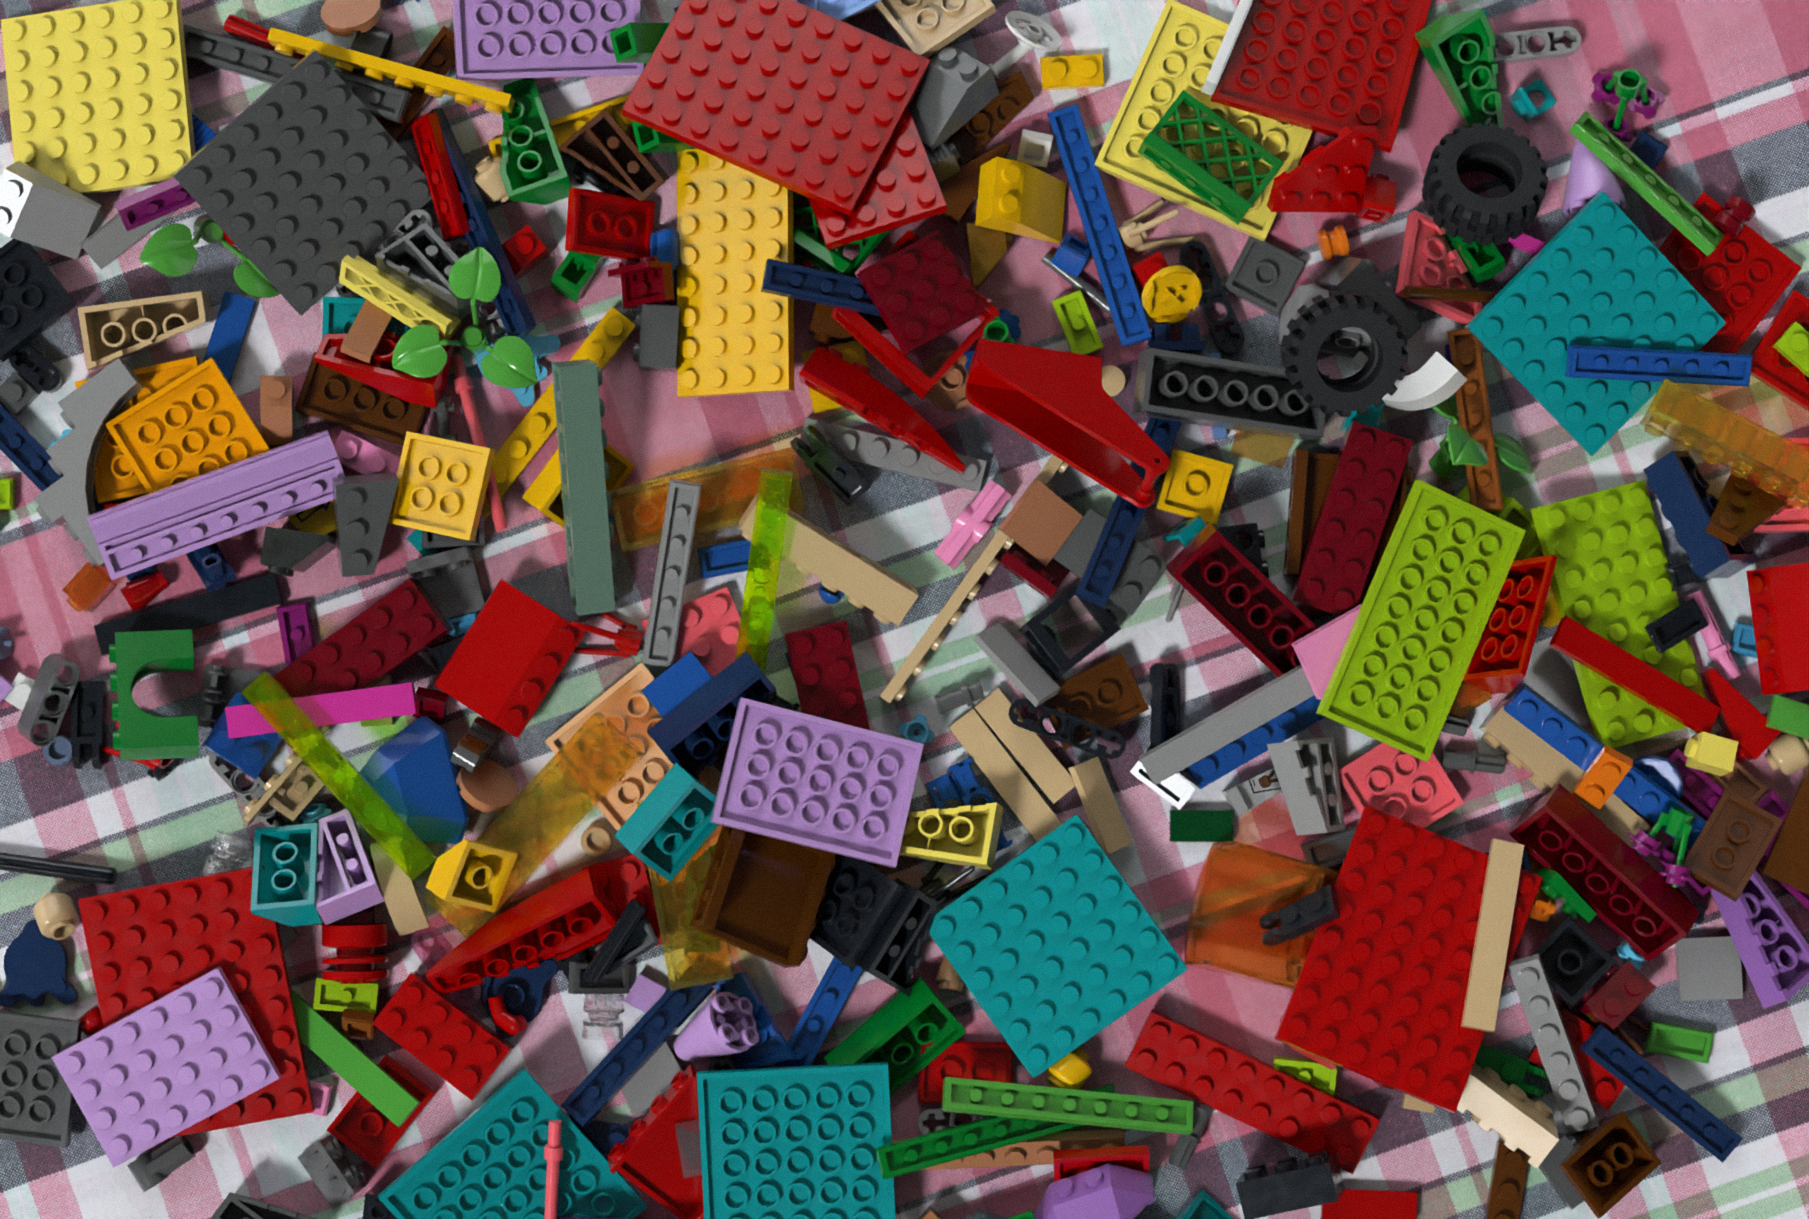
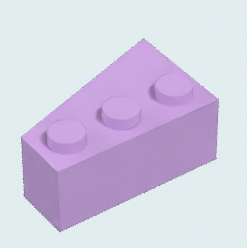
[316,808,385,925]

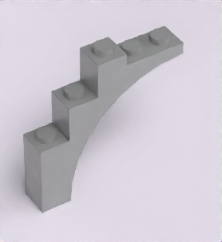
[34,358,145,568]

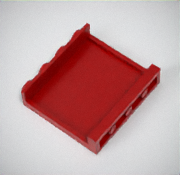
[608,1065,704,1219]

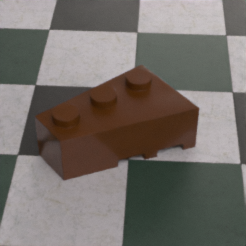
[558,105,670,201]

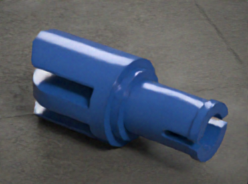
[650,228,681,297]

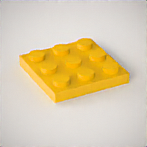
[388,431,495,542]

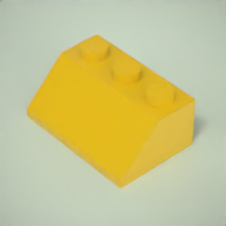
[522,444,635,529]

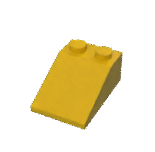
[975,157,1066,244]

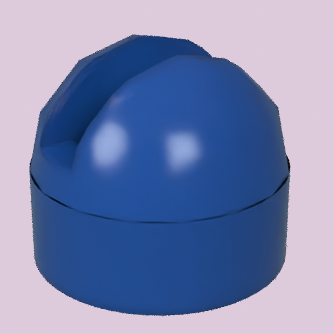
[819,584,844,604]

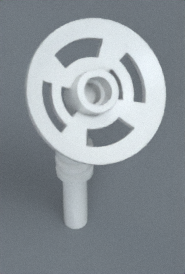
[988,11,1062,80]

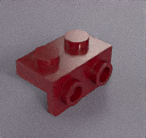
[608,256,674,309]
[1581,961,1656,1033]

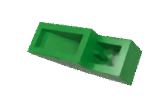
[1444,227,1505,285]
[550,251,606,303]

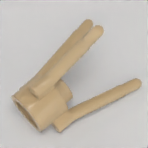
[1117,199,1196,254]

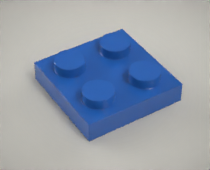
[201,692,287,779]

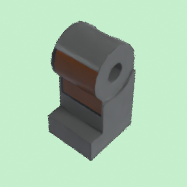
[450,716,502,773]

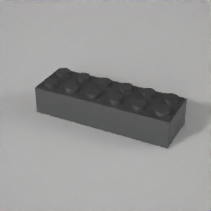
[1132,348,1330,441]

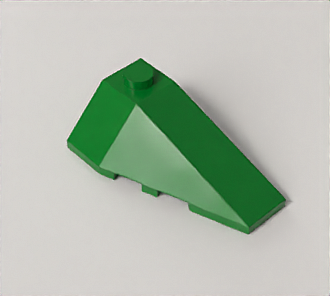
[1414,8,1504,129]
[500,78,572,205]

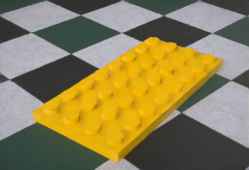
[677,149,794,398]

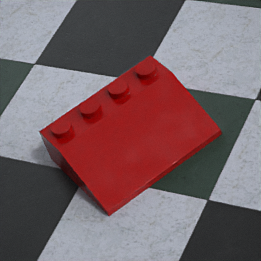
[1463,555,1558,694]
[1746,562,1809,695]
[433,579,586,738]

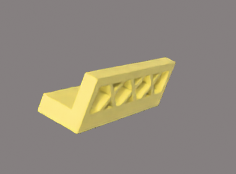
[339,255,461,347]

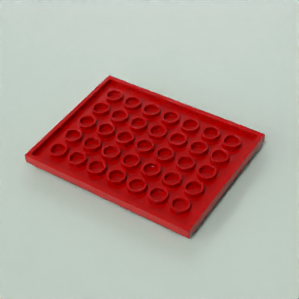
[622,0,930,216]
[1274,805,1543,1113]
[78,865,315,1138]

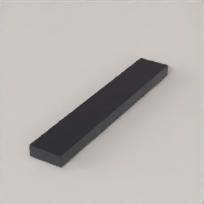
[94,573,284,656]

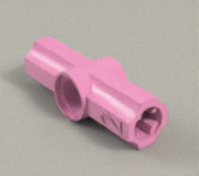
[934,480,1012,570]

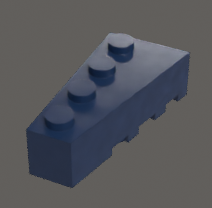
[1644,451,1759,579]
[648,652,777,780]

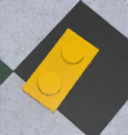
[1040,54,1104,91]

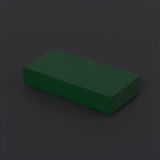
[1169,810,1233,842]

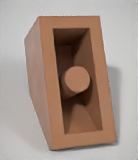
[260,376,293,446]

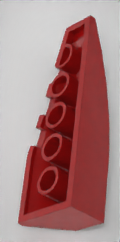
[799,346,966,475]
[425,868,618,995]

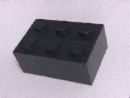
[1236,1150,1345,1219]

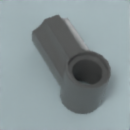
[127,1136,196,1192]

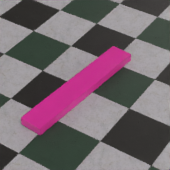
[225,682,418,739]

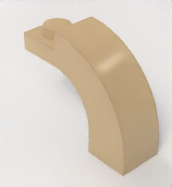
[368,827,430,936]

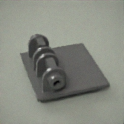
[197,664,268,728]

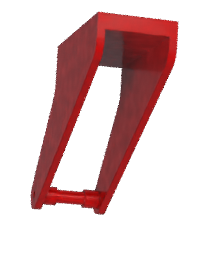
[965,338,1170,508]

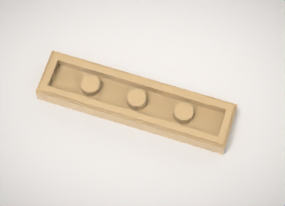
[974,688,1075,804]

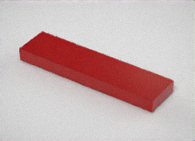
[411,113,470,242]

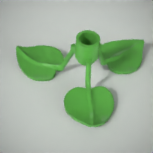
[139,214,280,298]
[392,247,537,388]
[1429,393,1534,478]

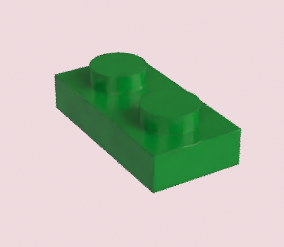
[1536,866,1597,923]

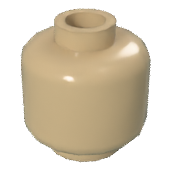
[474,156,509,203]
[1765,732,1809,775]
[33,892,80,940]

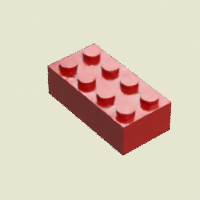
[372,971,515,1100]

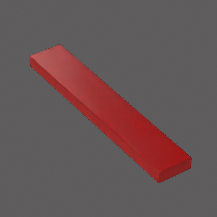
[1549,616,1721,733]

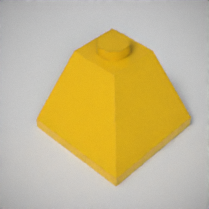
[425,839,518,913]

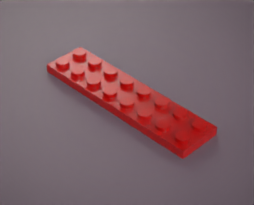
[1124,1009,1380,1174]

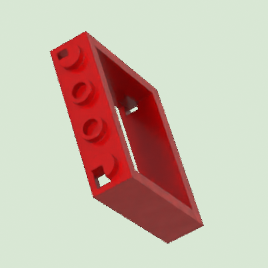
[830,230,1001,400]

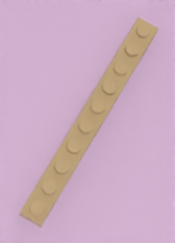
[880,455,1069,704]

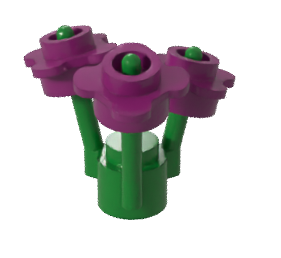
[1591,69,1665,142]
[1628,806,1695,888]

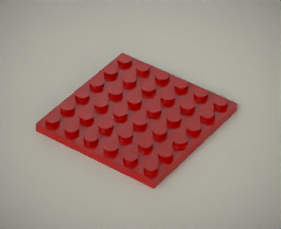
[1210,0,1431,153]

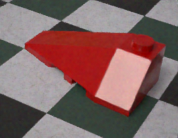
[314,332,454,409]

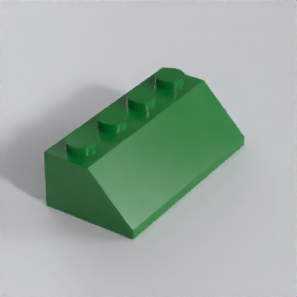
[824,976,967,1096]

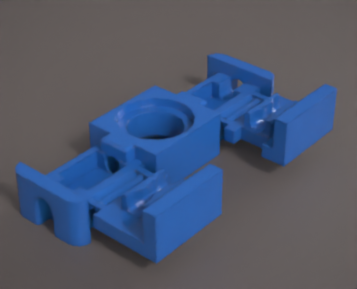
[924,758,1013,852]

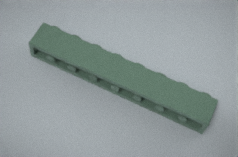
[552,359,619,616]

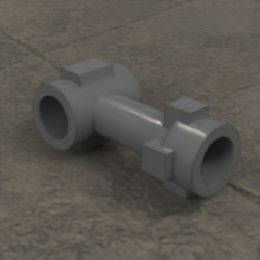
[431,396,458,442]

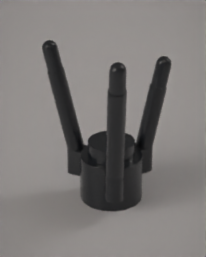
[917,862,995,906]

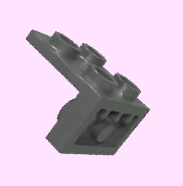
[405,546,485,619]
[297,1135,366,1209]

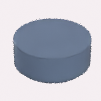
[43,734,73,766]

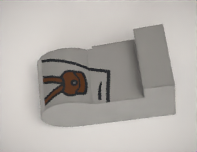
[1222,767,1282,817]

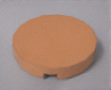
[320,0,383,37]
[922,349,971,411]
[456,759,518,813]

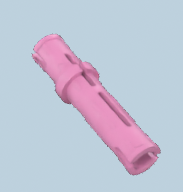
[1684,589,1742,681]

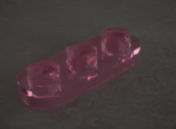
[411,926,482,1007]

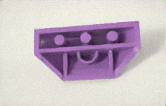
[1034,1163,1155,1219]

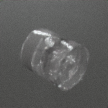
[201,830,254,875]
[582,994,625,1040]

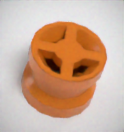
[1317,225,1349,261]

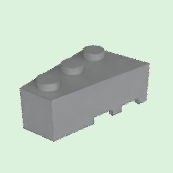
[1267,736,1345,836]

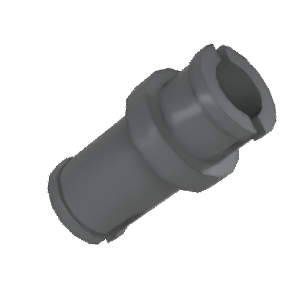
[934,679,985,714]

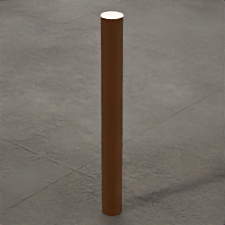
[1403,286,1500,303]

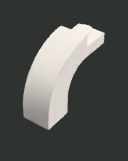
[1352,351,1468,411]

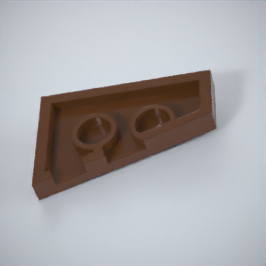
[949,71,1034,166]
[1705,474,1788,546]

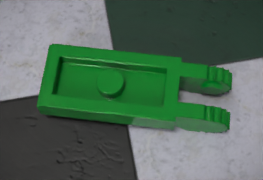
[1474,1044,1548,1098]

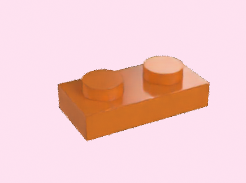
[1572,745,1633,809]

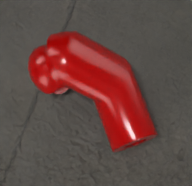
[488,995,527,1035]

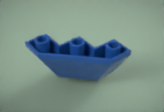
[346,715,470,844]

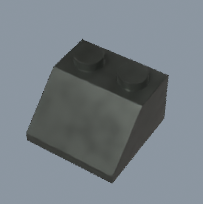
[260,527,337,577]

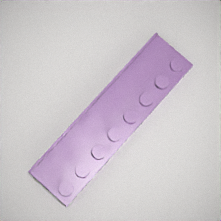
[87,430,345,581]

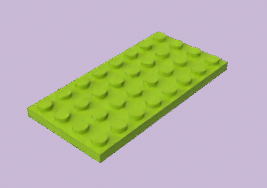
[1316,480,1526,762]
[1530,480,1706,748]

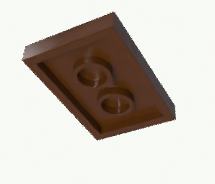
[1042,653,1149,750]
[1683,789,1783,902]

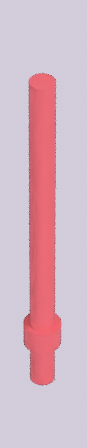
[451,354,508,532]
[544,1120,564,1219]

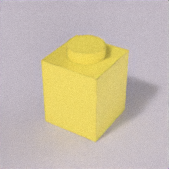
[1684,732,1738,776]

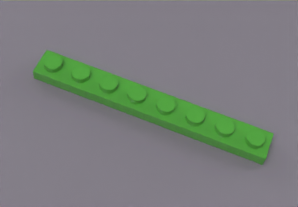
[942,1077,1193,1135]

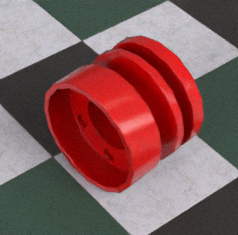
[322,923,389,984]

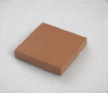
[998,479,1083,566]

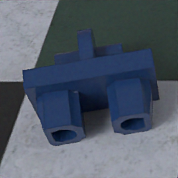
[1146,324,1205,352]
[186,543,237,593]

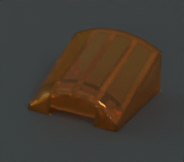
[1185,841,1339,991]

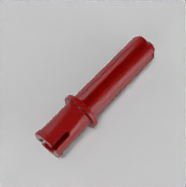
[224,14,305,59]

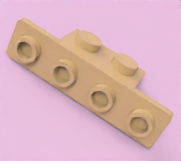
[243,725,334,826]

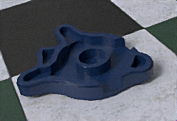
[0,920,78,1007]
[481,959,559,1038]

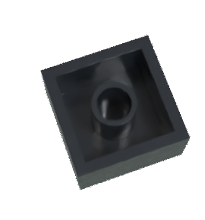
[1532,917,1616,1011]

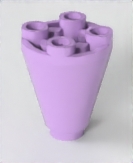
[1562,139,1626,220]
[674,992,759,1061]

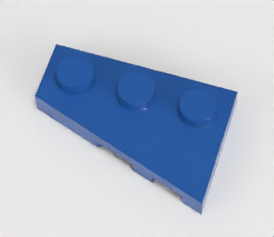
[713,971,796,1069]

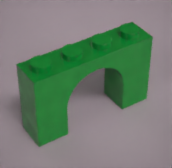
[609,22,697,153]
[109,629,199,761]

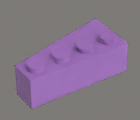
[1710,869,1809,1009]

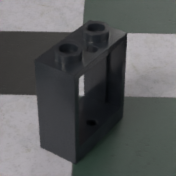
[1019,583,1121,679]

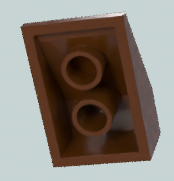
[1559,1111,1661,1218]

